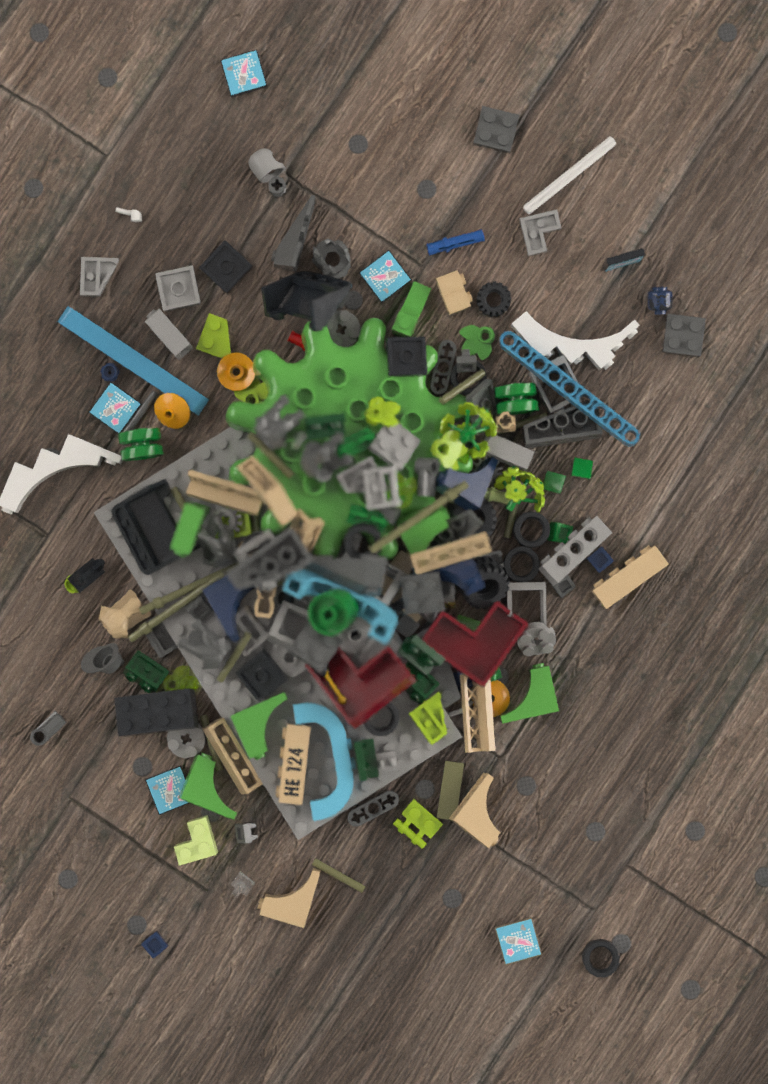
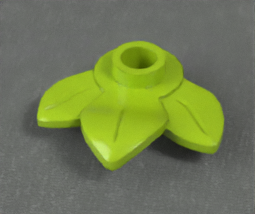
[234,375,268,404]
[365,396,400,427]
[431,431,468,470]

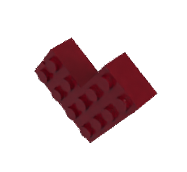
[421,601,529,688]
[304,645,417,730]

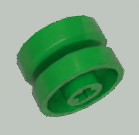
[494,383,539,416]
[118,428,164,461]
[308,588,358,636]

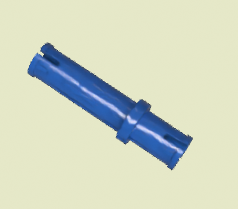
[426,229,485,256]

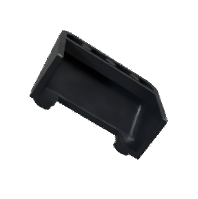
[261,271,352,332]
[112,479,202,575]

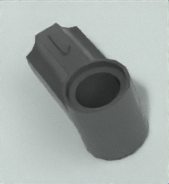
[414,457,440,497]
[30,711,67,746]

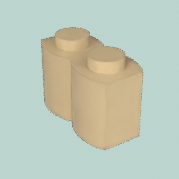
[436,270,473,315]
[254,586,278,618]

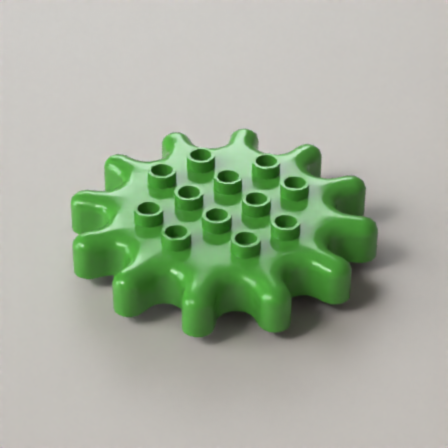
[226,318,473,561]

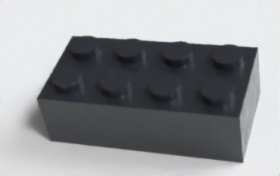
[114,688,199,737]

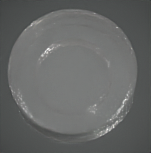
[290,431,307,451]

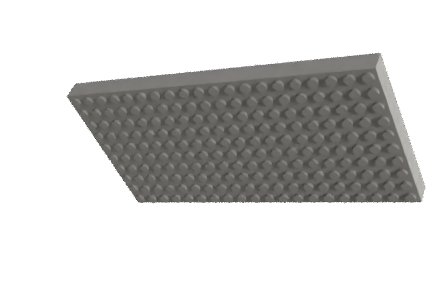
[94,427,462,840]

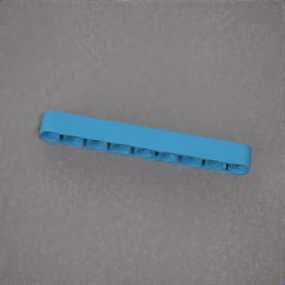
[57,306,209,416]
[500,331,640,447]

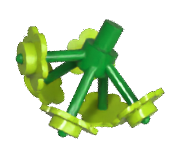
[440,402,497,459]
[493,466,545,513]

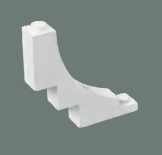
[0,434,122,514]

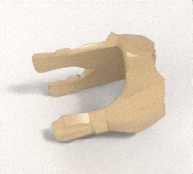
[99,590,152,639]

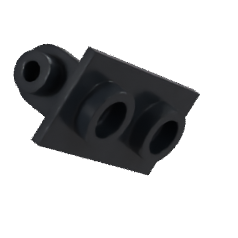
[67,558,105,593]

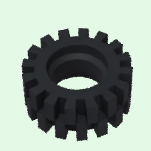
[476,281,511,318]

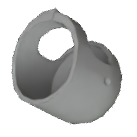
[248,148,286,183]

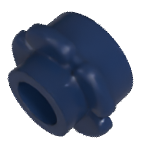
[100,363,119,382]

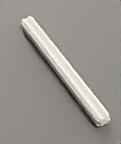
[523,136,616,214]

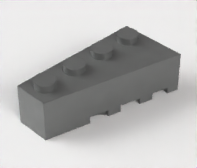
[522,396,603,449]
[416,625,461,709]

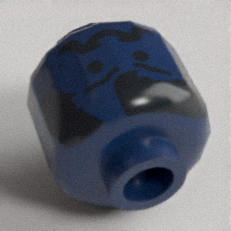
[648,287,673,315]

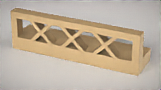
[186,470,264,517]
[283,509,325,585]
[410,532,491,575]
[460,675,495,752]

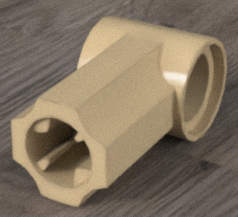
[496,412,516,433]

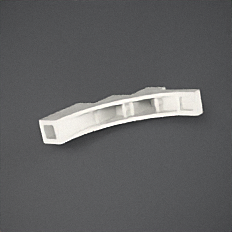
[511,311,640,370]

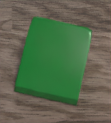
[571,457,593,480]
[543,471,566,495]
[547,522,573,544]

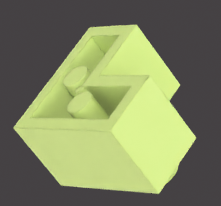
[174,815,218,866]

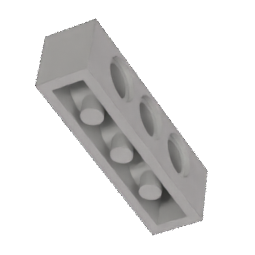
[538,516,612,586]

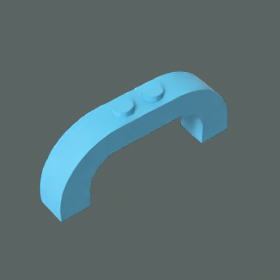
[282,569,398,644]
[293,702,356,821]

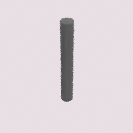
[121,390,159,433]

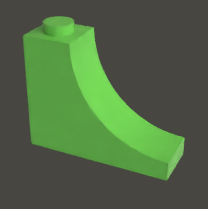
[392,281,432,337]
[170,501,211,557]
[396,507,450,555]
[500,663,559,724]
[231,692,288,760]
[178,753,237,820]

